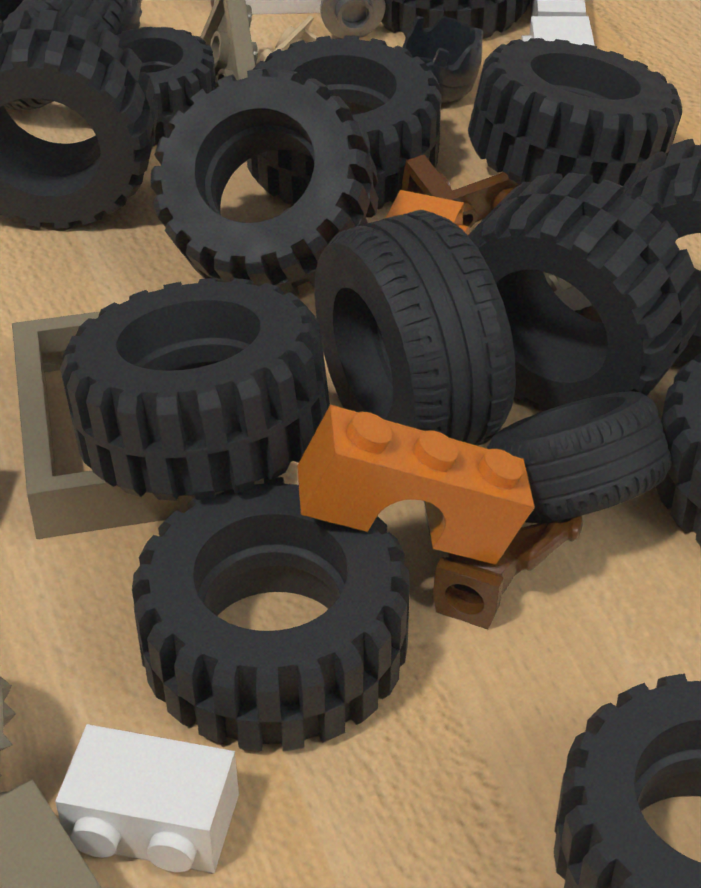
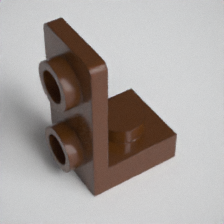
[402,154,520,228]

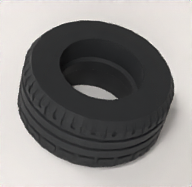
[314,210,516,446]

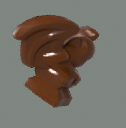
[424,501,583,630]

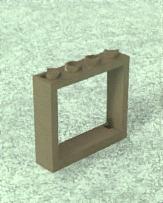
[12,311,264,539]

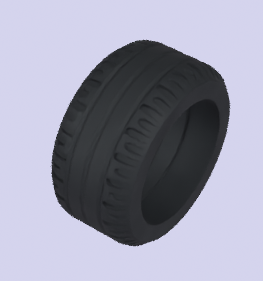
[487,391,671,523]

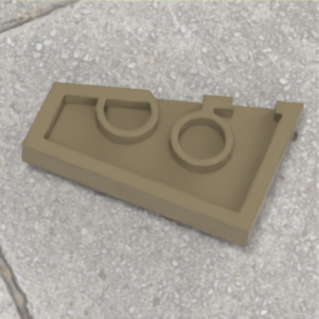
[200,0,258,88]

